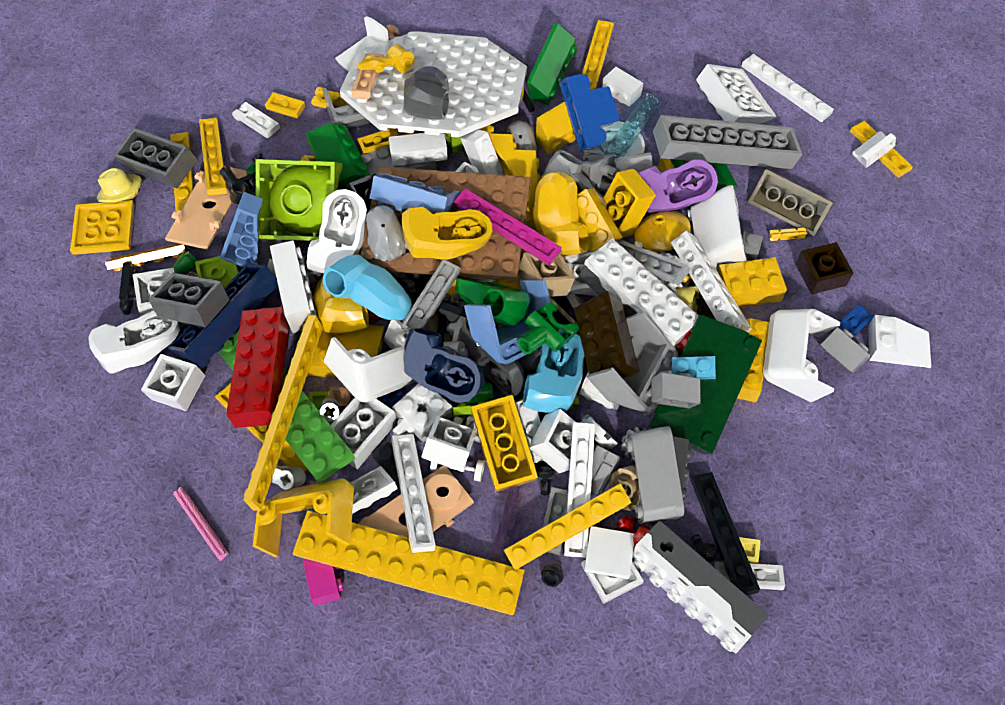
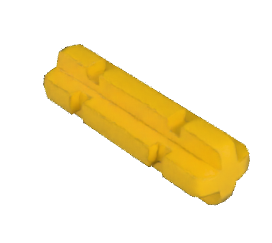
[769,227,807,241]

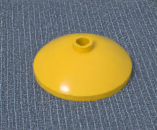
[634,210,691,252]

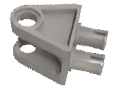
[580,153,620,193]

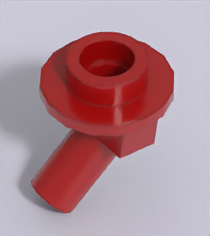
[616,516,634,533]

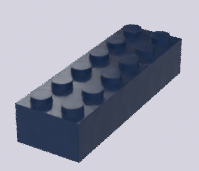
[166,264,278,369]

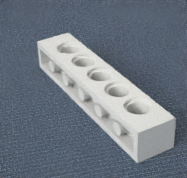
[671,231,752,332]

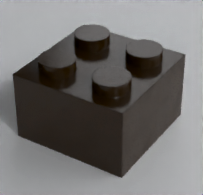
[796,242,853,295]

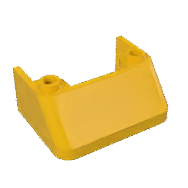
[253,479,354,557]

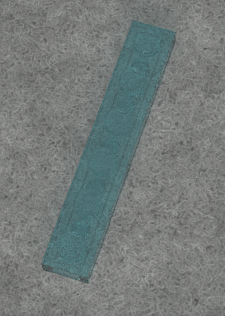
[604,92,661,160]

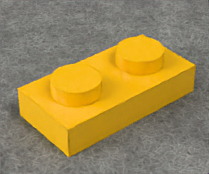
[265,92,305,119]

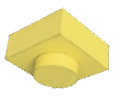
[739,537,761,564]

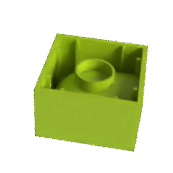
[256,159,343,241]

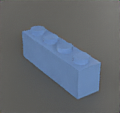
[370,173,461,214]
[220,192,263,267]

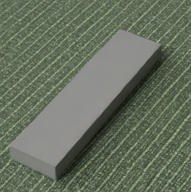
[400,260,461,332]

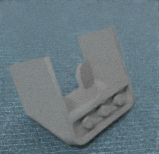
[322,88,371,129]
[587,312,678,412]
[624,426,684,525]

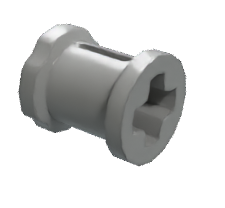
[320,398,339,421]

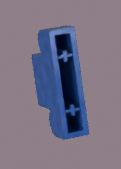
[559,74,619,152]

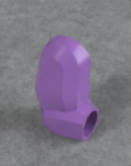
[638,160,718,213]

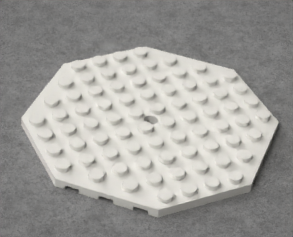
[340,31,527,137]

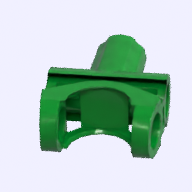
[517,302,580,354]

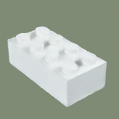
[270,241,318,333]

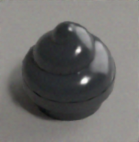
[541,563,564,587]

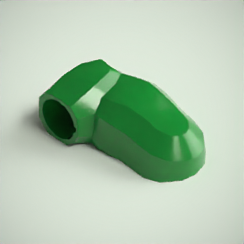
[456,277,530,326]

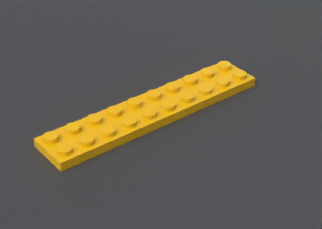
[293,510,525,615]

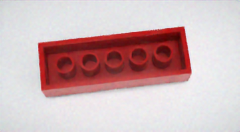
[226,307,289,428]

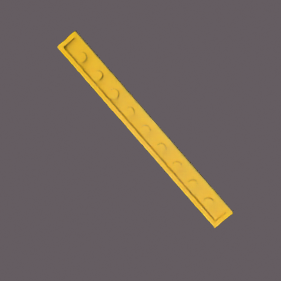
[244,315,323,511]

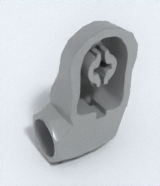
[543,150,606,208]

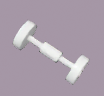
[430,460,485,482]

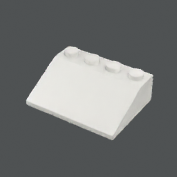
[696,64,777,124]

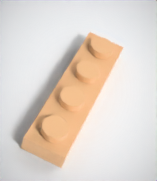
[351,53,384,99]

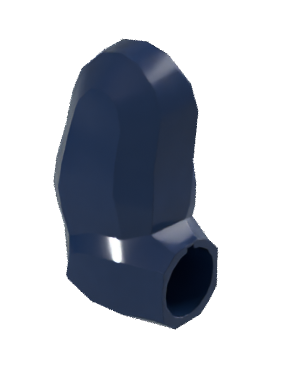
[403,328,484,403]

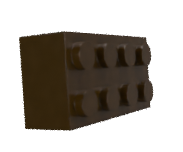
[574,291,640,379]

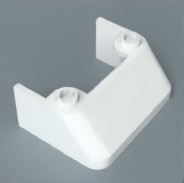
[763,309,840,402]
[324,320,416,402]

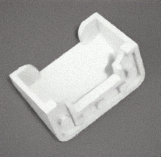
[688,185,747,270]

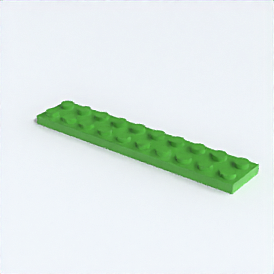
[219,331,356,484]

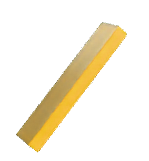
[850,121,913,178]

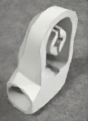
[307,189,367,273]
[88,310,180,373]

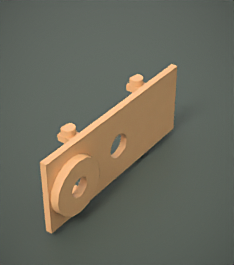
[165,166,247,250]
[358,465,474,578]

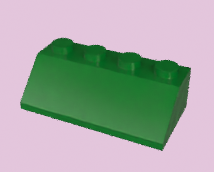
[527,23,577,105]
[305,122,370,189]

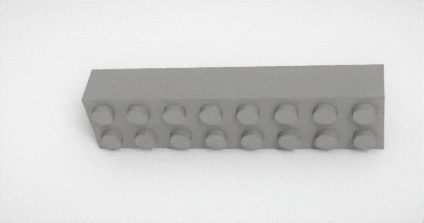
[653,115,802,169]

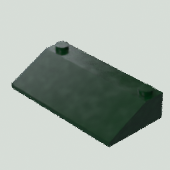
[649,315,762,455]

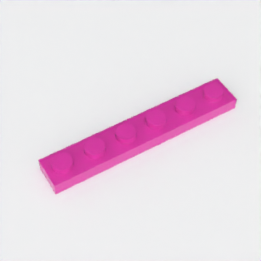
[453,188,562,266]

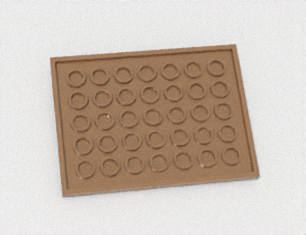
[360,167,531,281]

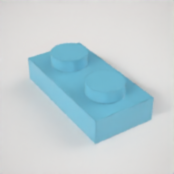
[672,356,716,379]

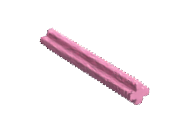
[173,487,229,561]

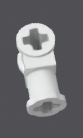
[272,465,306,490]

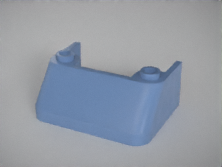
[464,279,554,364]

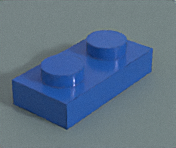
[832,304,874,339]

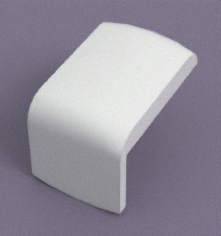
[335,16,389,71]

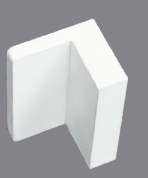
[852,131,896,168]

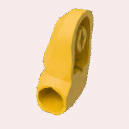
[533,171,589,256]
[402,207,492,260]
[313,277,369,334]

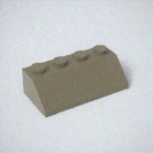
[748,169,835,236]

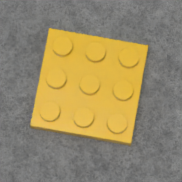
[70,200,135,255]

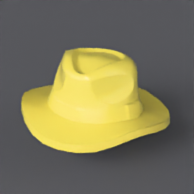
[97,168,142,202]

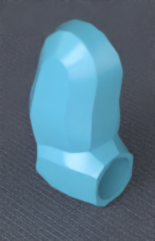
[322,255,412,320]
[523,329,585,413]

